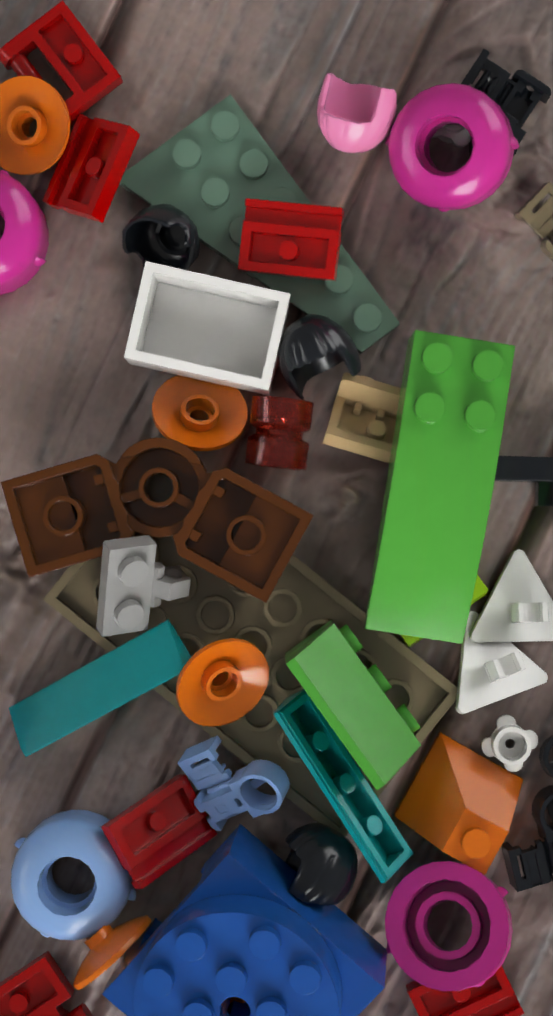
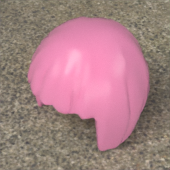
[317,73,397,153]

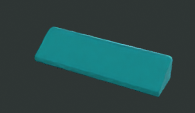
[9,619,191,757]
[273,689,413,883]

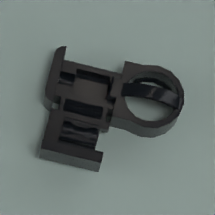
[461,49,551,157]
[501,785,553,892]

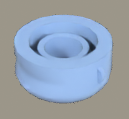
[11,810,136,940]

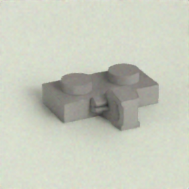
[96,535,191,637]

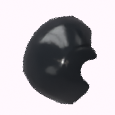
[122,203,200,270]

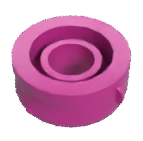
[385,83,519,212]
[0,170,49,295]
[385,861,513,991]

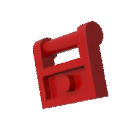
[0,0,123,127]

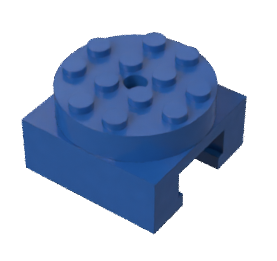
[102,824,387,1016]

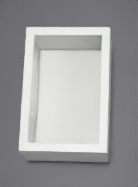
[124,261,291,396]

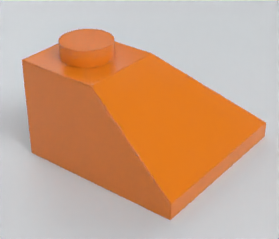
[394,731,523,875]

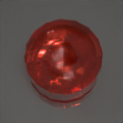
[245,396,314,471]

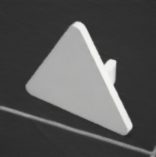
[469,549,553,642]
[455,611,548,714]

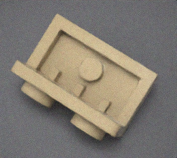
[322,372,401,463]

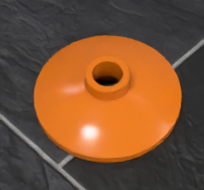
[0,76,70,175]
[152,375,248,451]
[176,638,269,727]
[73,915,152,990]

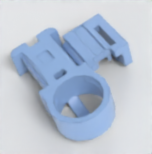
[177,735,290,831]

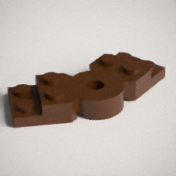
[1,438,314,603]

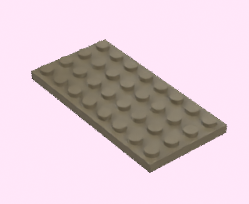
[43,474,457,837]

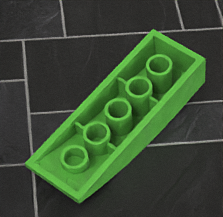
[364,330,515,644]

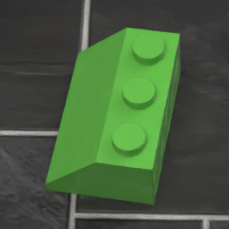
[285,620,421,790]

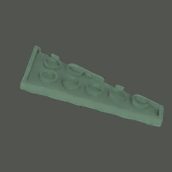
[119,94,400,354]

